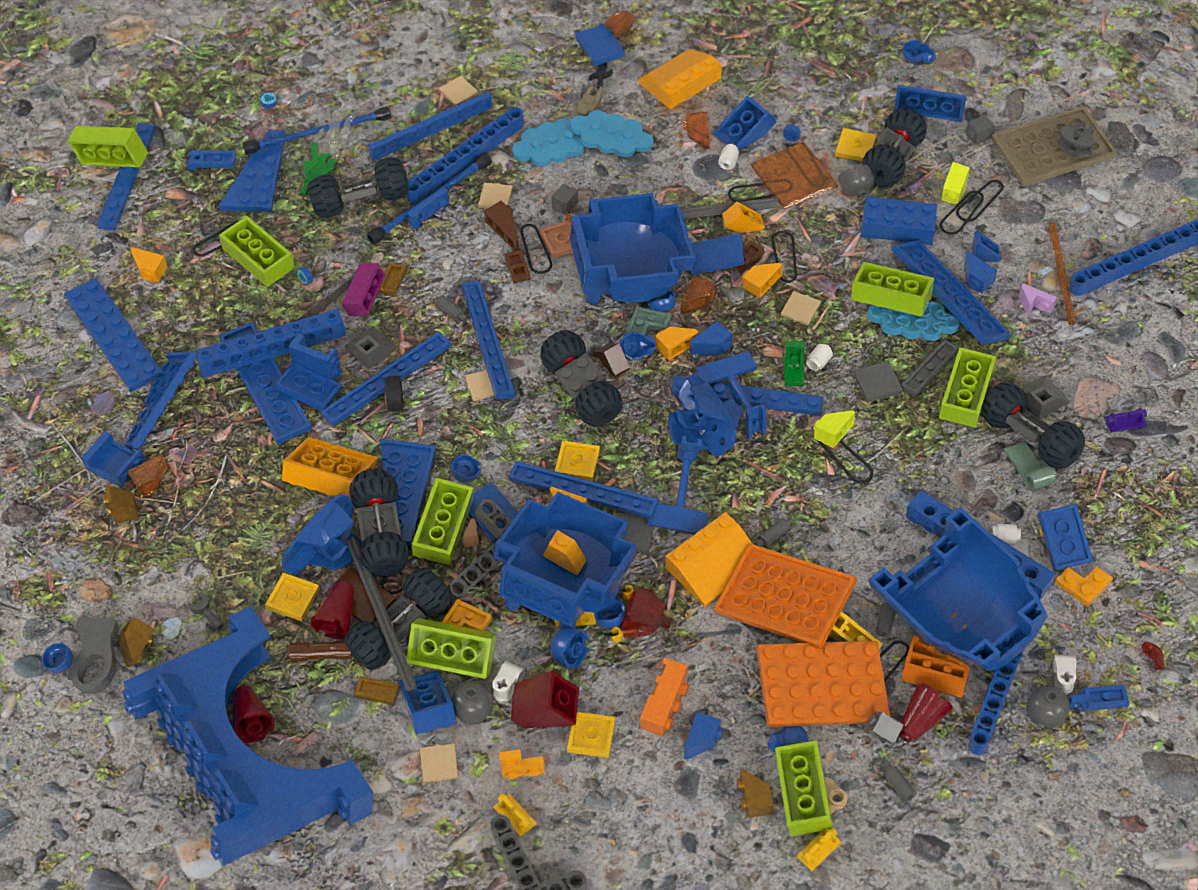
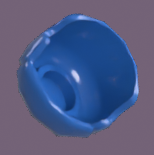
[648,291,676,313]
[451,454,481,483]
[594,599,625,629]
[42,642,73,673]

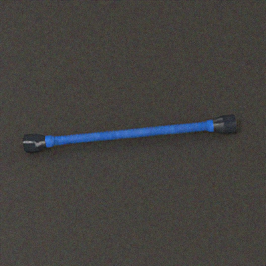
[242,106,391,155]
[366,152,492,245]

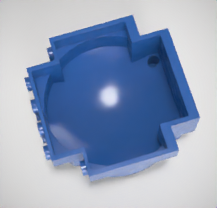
[570,193,696,304]
[494,492,637,630]

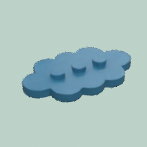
[570,110,653,157]
[512,118,585,166]
[867,302,960,341]

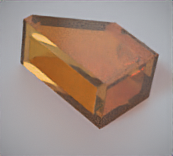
[683,112,710,149]
[681,276,717,314]
[127,454,168,498]

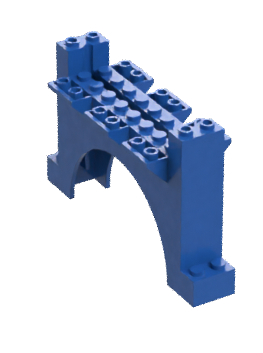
[122,606,373,866]

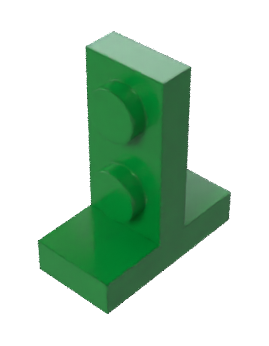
[782,340,805,387]

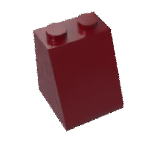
[511,670,579,729]

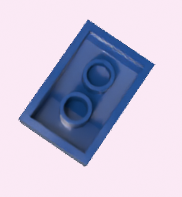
[713,95,776,151]
[399,670,456,734]

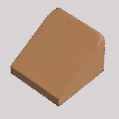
[463,518,479,547]

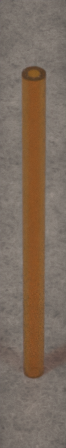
[1049,223,1076,325]

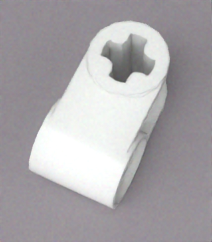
[1053,655,1076,695]
[492,661,525,703]

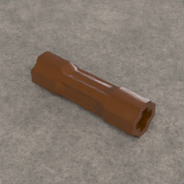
[289,641,353,661]

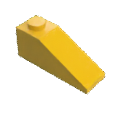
[829,611,882,649]

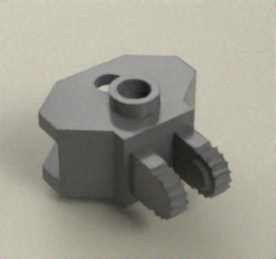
[1057,120,1096,158]

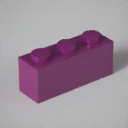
[341,263,385,317]

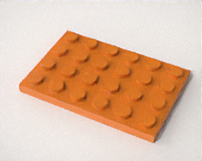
[713,544,857,649]
[756,641,890,727]

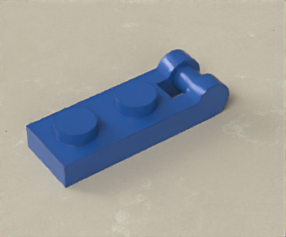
[186,150,237,170]
[408,187,449,229]

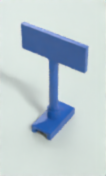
[696,351,767,439]
[647,436,709,534]

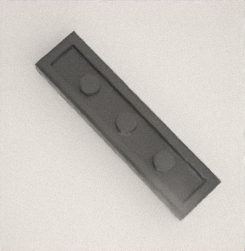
[901,339,959,398]

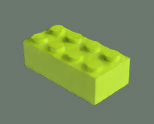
[67,126,148,168]
[219,216,295,287]
[851,262,934,317]
[939,347,996,428]
[412,478,474,566]
[406,618,497,679]
[775,740,833,837]

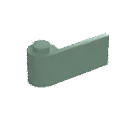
[1004,441,1057,491]

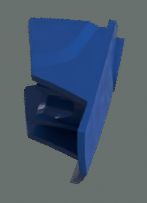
[668,373,736,456]
[281,494,362,575]

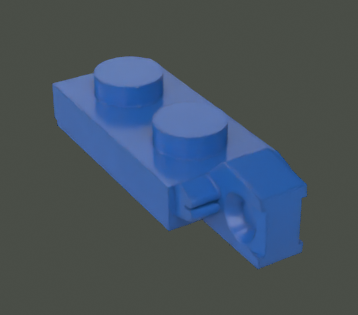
[1069,685,1130,711]

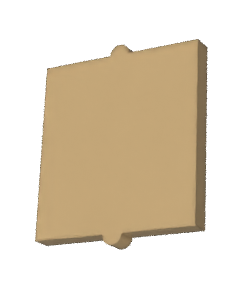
[439,76,478,106]
[478,183,513,208]
[781,291,821,326]
[465,370,494,401]
[420,744,458,783]

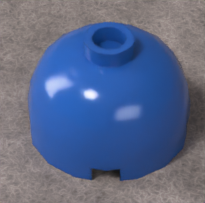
[550,627,589,670]

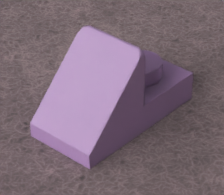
[1019,283,1057,316]

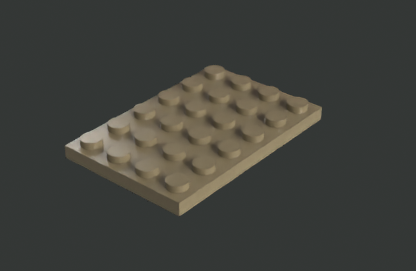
[991,106,1118,186]

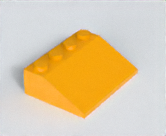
[638,49,722,109]
[282,437,378,500]
[666,512,753,607]

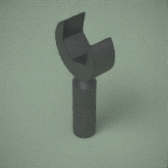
[188,593,223,630]

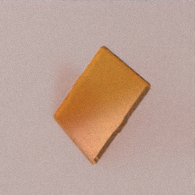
[750,142,838,209]

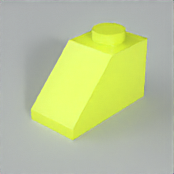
[941,162,970,205]
[813,411,855,448]

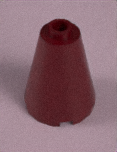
[310,581,354,639]
[899,683,953,743]
[233,685,275,743]

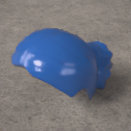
[902,39,936,64]
[620,332,657,360]
[767,726,809,753]

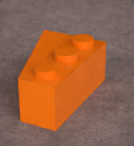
[901,635,970,698]
[640,657,690,737]

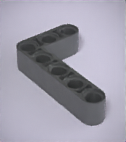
[447,499,512,601]
[491,814,586,890]

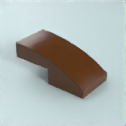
[732,240,765,273]
[504,250,531,283]

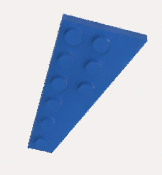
[219,130,286,212]
[125,351,197,450]
[380,439,436,546]

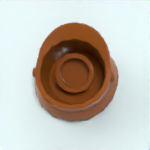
[605,11,635,38]

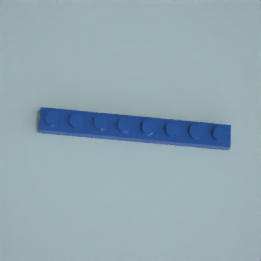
[368,92,493,161]
[97,123,156,231]
[462,281,515,400]
[321,331,451,427]
[671,376,823,416]
[508,461,659,519]

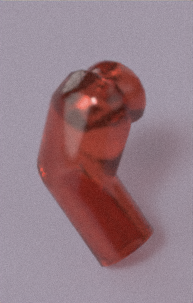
[1141,641,1165,670]

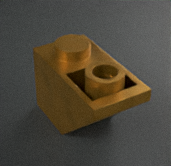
[103,486,139,524]
[118,617,155,667]
[736,769,774,818]

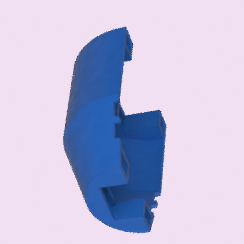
[869,506,1047,671]

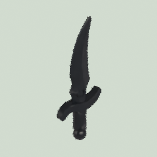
[588,62,613,90]

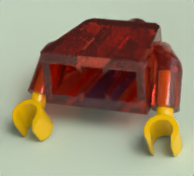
[611,585,672,643]

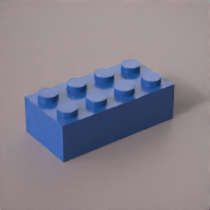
[861,196,937,245]

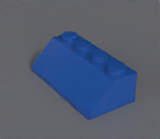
[894,85,967,122]

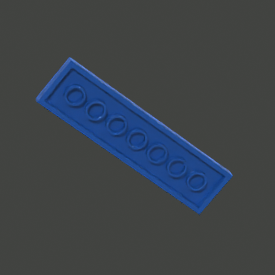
[892,240,1011,345]
[64,278,162,392]
[219,321,312,445]

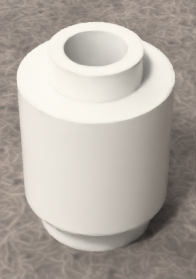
[718,144,739,170]
[806,344,833,371]
[991,524,1021,544]

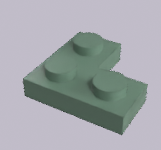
[625,306,672,336]

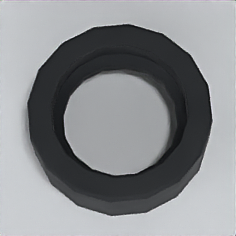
[385,375,404,412]

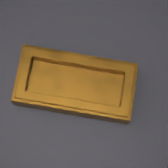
[378,263,407,297]
[354,676,400,706]

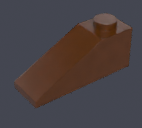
[484,200,519,251]

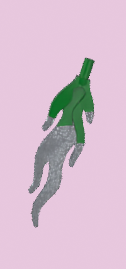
[300,92,355,196]

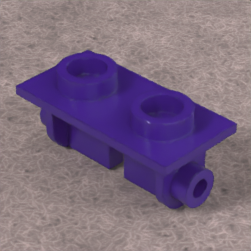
[1104,408,1147,433]

